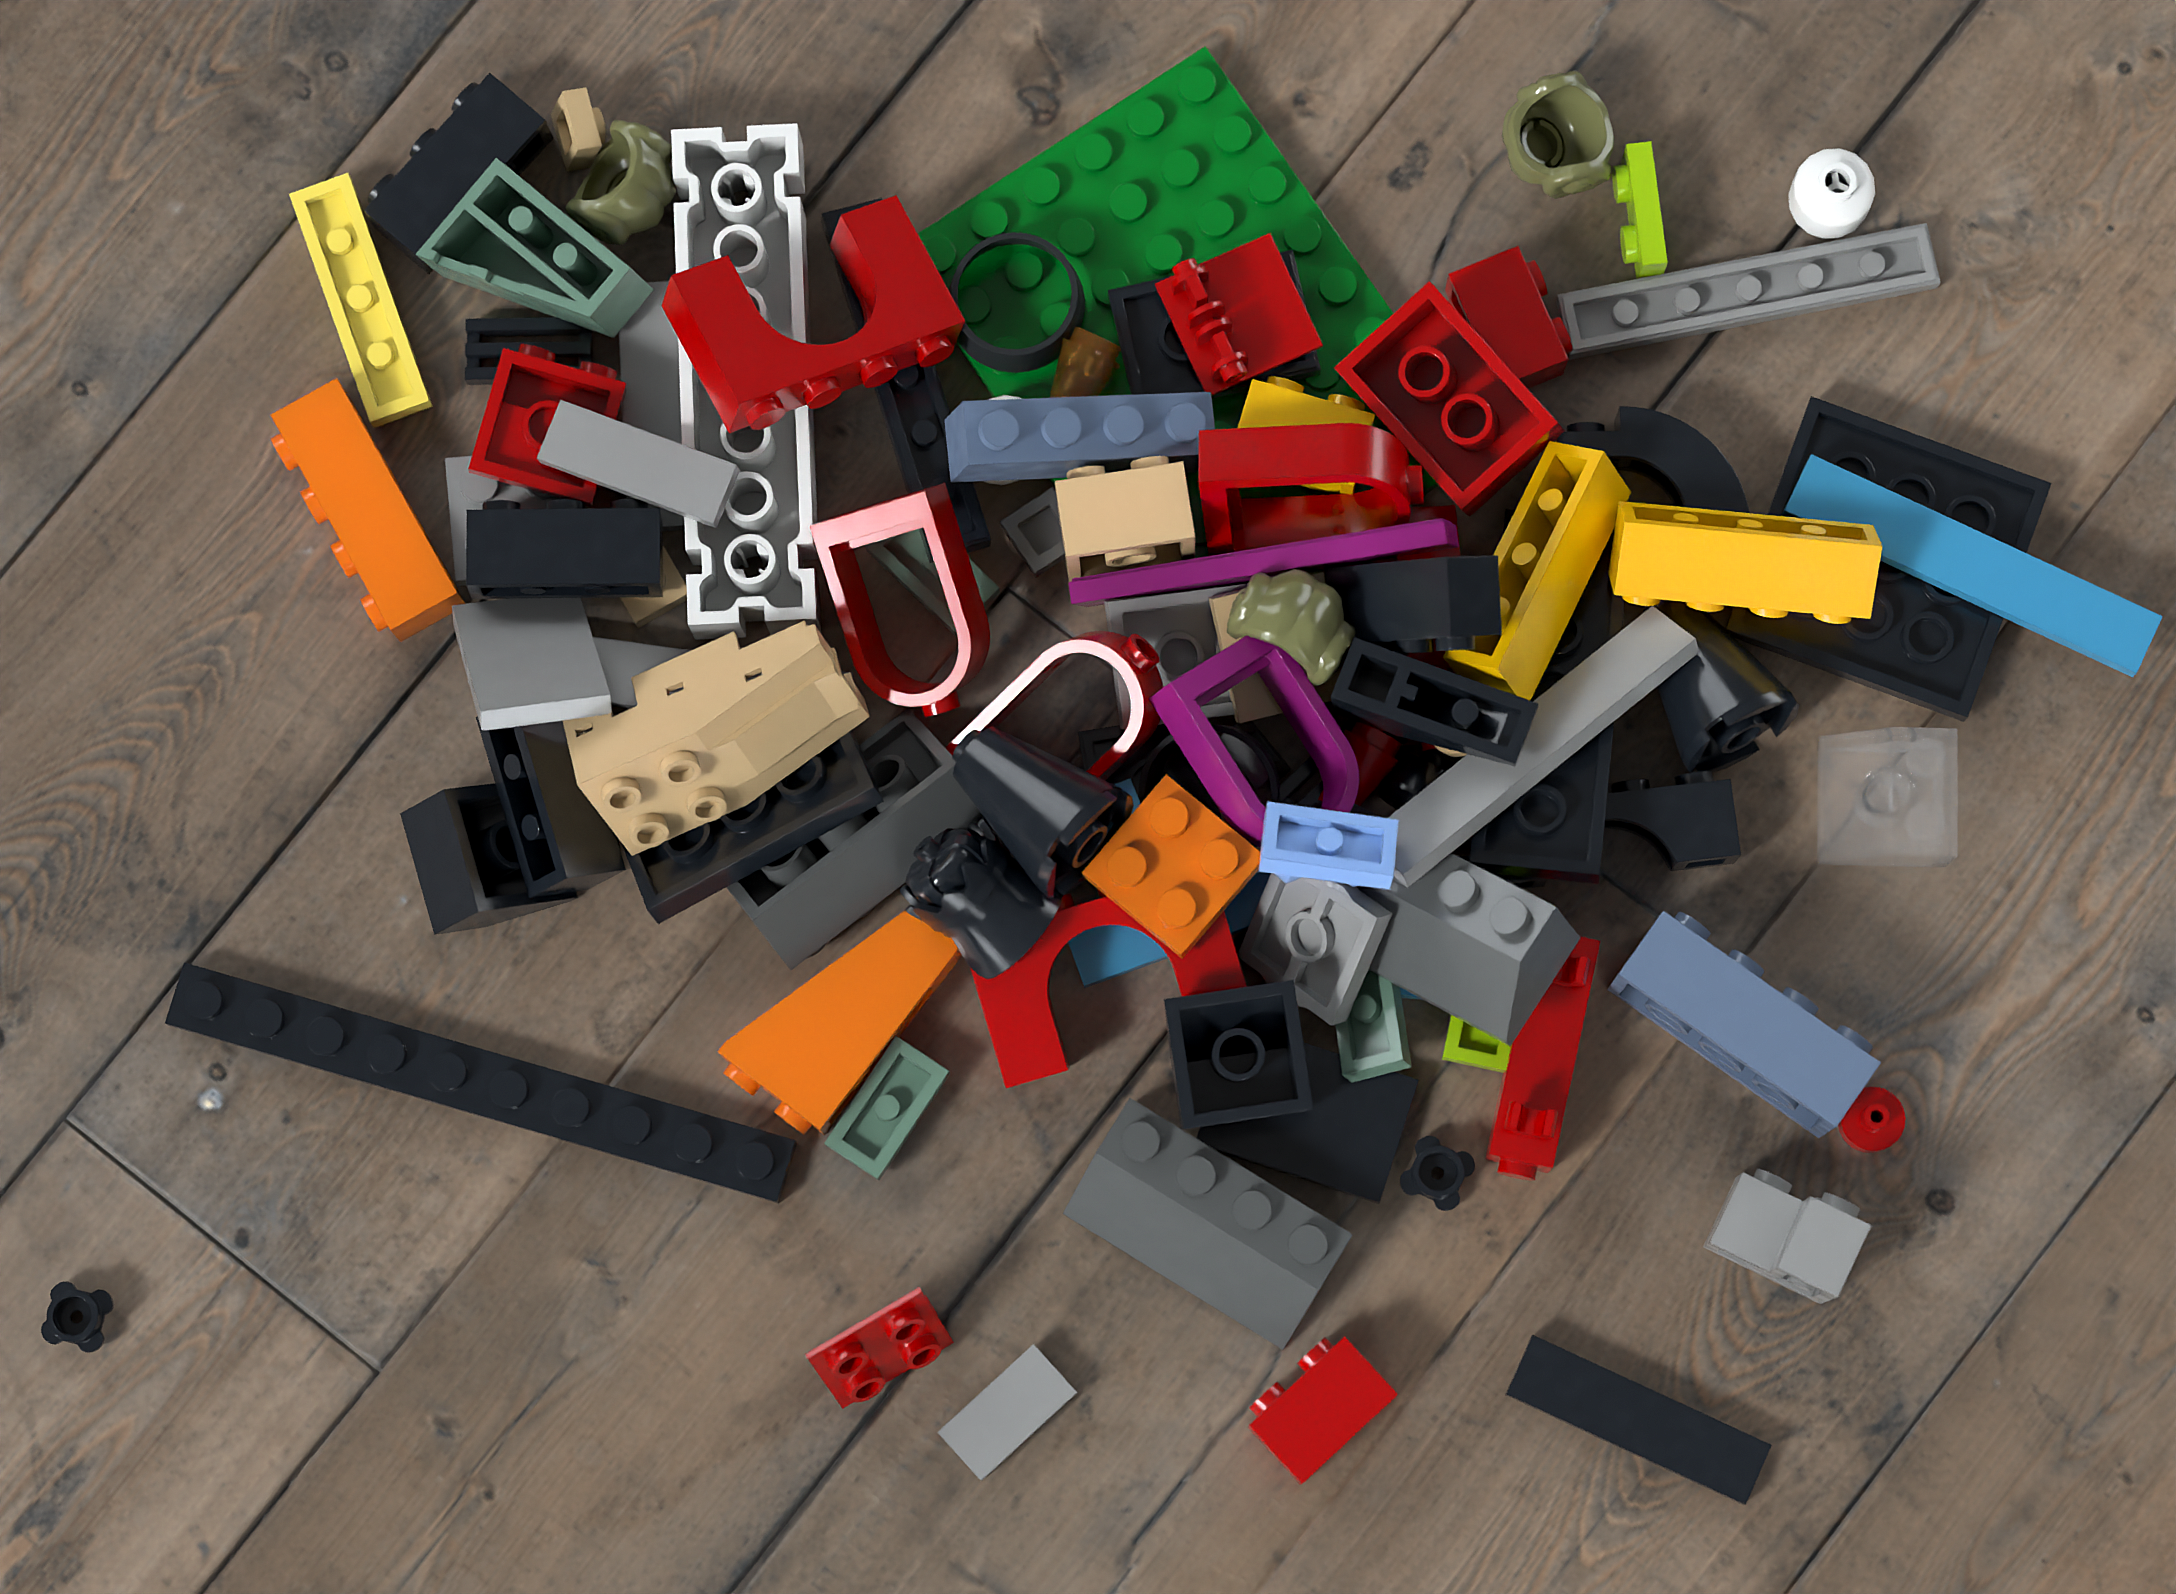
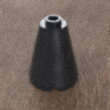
[1643,599,1800,773]
[952,727,1134,898]

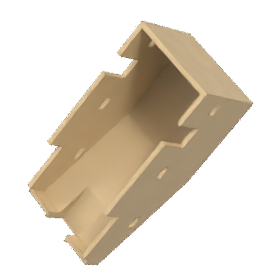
[562,621,870,856]

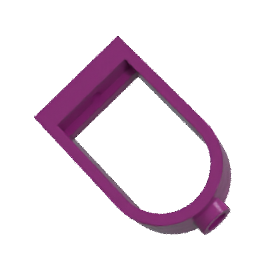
[1149,636,1359,847]

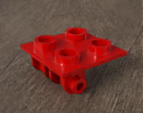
[1155,233,1323,396]
[805,1287,954,1409]

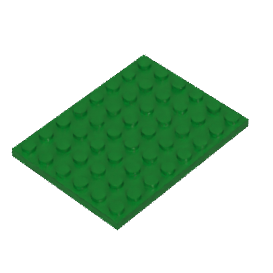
[918,46,1439,587]

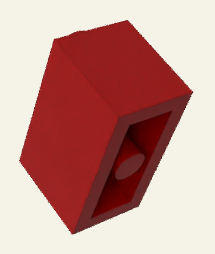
[1445,246,1573,389]
[1248,1336,1398,1485]

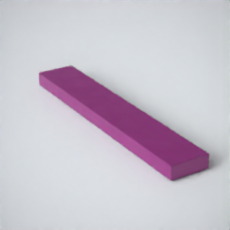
[1068,518,1459,607]

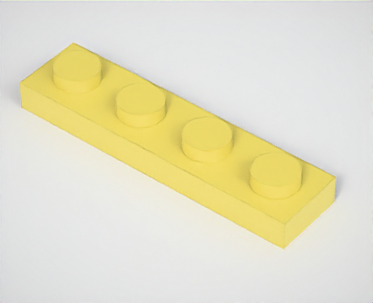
[289,173,433,428]

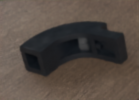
[1553,406,1750,513]

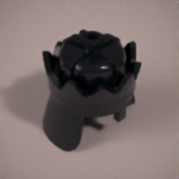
[900,818,1063,979]

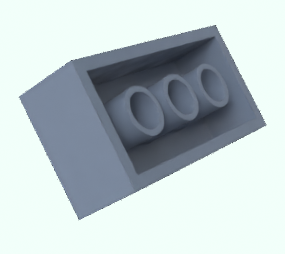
[1607,911,1881,1138]

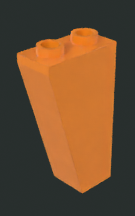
[718,911,962,1135]

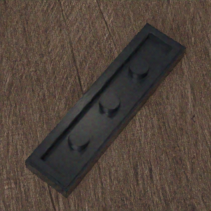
[1505,1335,1772,1505]

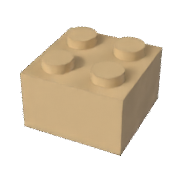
[1055,456,1195,582]

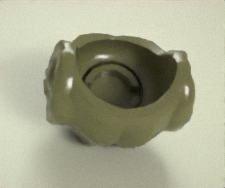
[1501,71,1615,199]
[565,120,676,245]
[1227,569,1356,686]

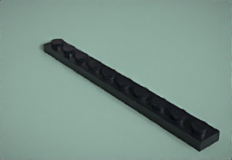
[165,962,797,1204]

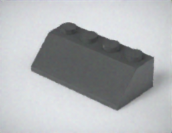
[726,708,986,970]
[1349,803,1581,1046]
[1063,1098,1353,1350]

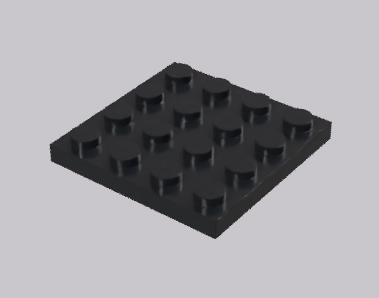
[1725,396,2052,722]

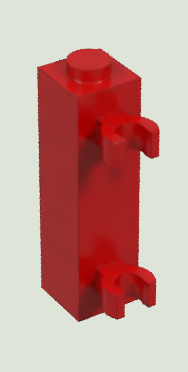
[1485,936,1601,1181]

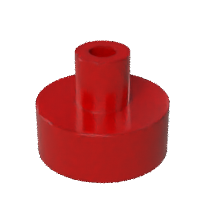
[1838,1086,1906,1153]

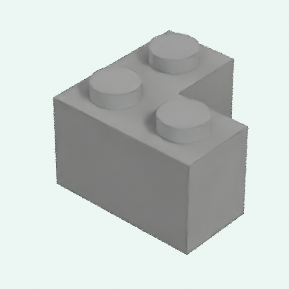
[1703,1169,1871,1304]

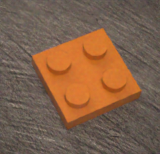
[1082,774,1261,959]

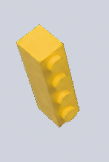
[1443,441,1631,700]
[1608,501,1882,624]

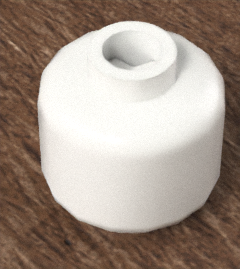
[1788,148,1875,239]

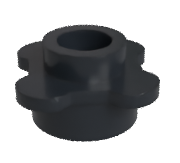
[1400,1136,1475,1211]
[41,1281,114,1353]

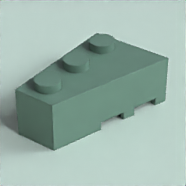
[415,158,654,338]

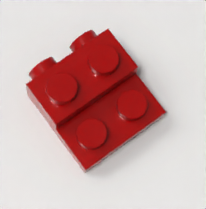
[468,344,626,507]

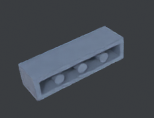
[944,392,1215,482]

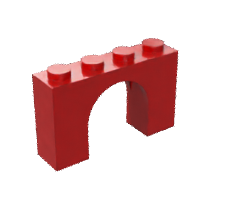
[661,195,965,433]
[970,888,1247,1089]

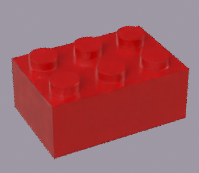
[1334,281,1565,517]

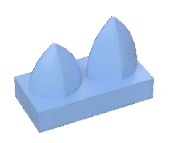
[1259,802,1398,890]

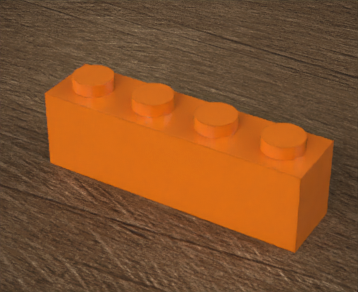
[270,378,466,642]

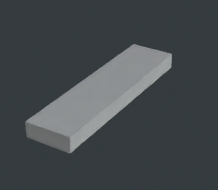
[619,281,685,531]

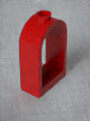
[1199,423,1424,556]
[810,483,990,717]
[945,631,1163,780]

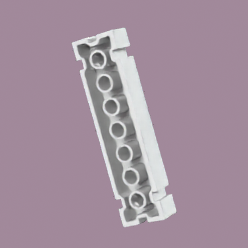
[671,123,822,640]

